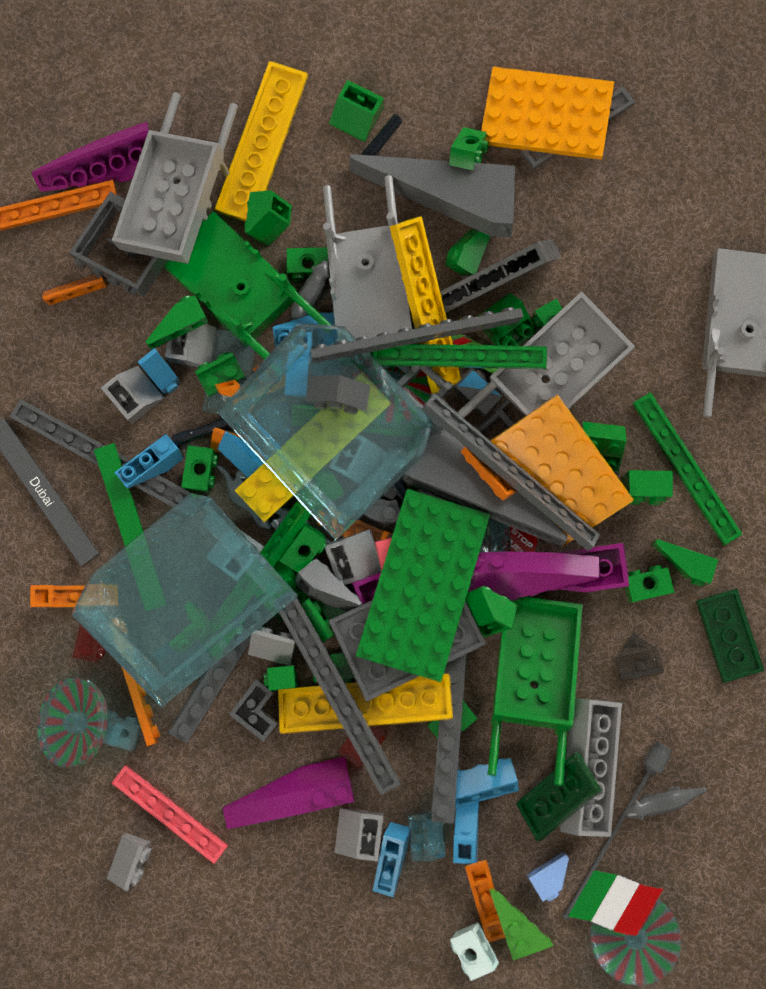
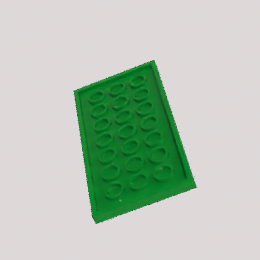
[356,489,490,683]

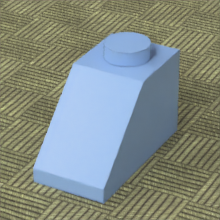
[527,852,569,901]

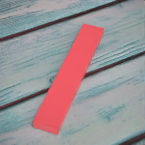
[112,765,228,864]

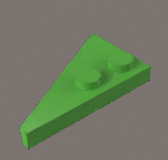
[489,888,553,961]

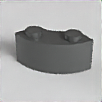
[349,487,400,525]

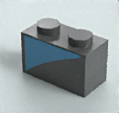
[454,368,503,418]

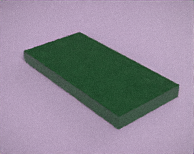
[695,588,765,683]
[516,753,602,841]

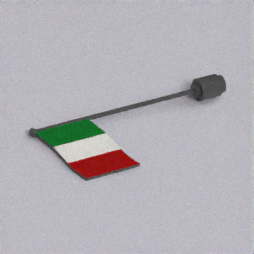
[562,742,672,935]

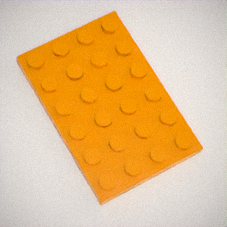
[481,67,614,160]
[490,394,633,548]

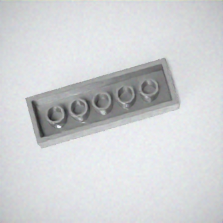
[560,698,622,837]

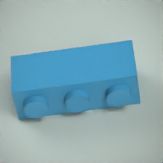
[455,758,519,808]

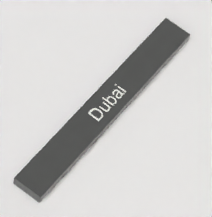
[0,418,100,567]

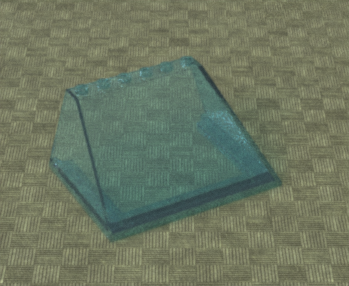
[218,324,433,540]
[71,493,298,707]

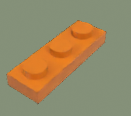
[460,447,517,501]

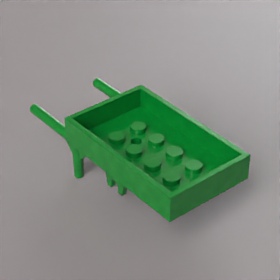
[164,212,332,376]
[487,597,582,786]

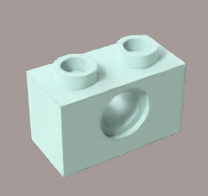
[450,922,499,981]

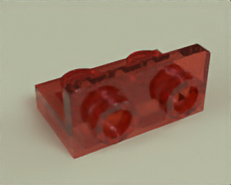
[72,615,110,663]

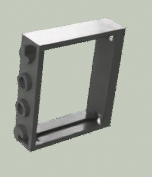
[69,192,168,298]

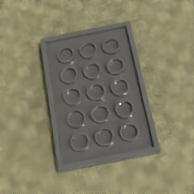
[329,600,486,702]

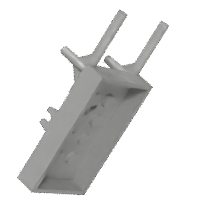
[112,92,238,264]
[323,175,415,344]
[702,248,766,418]
[457,291,635,418]

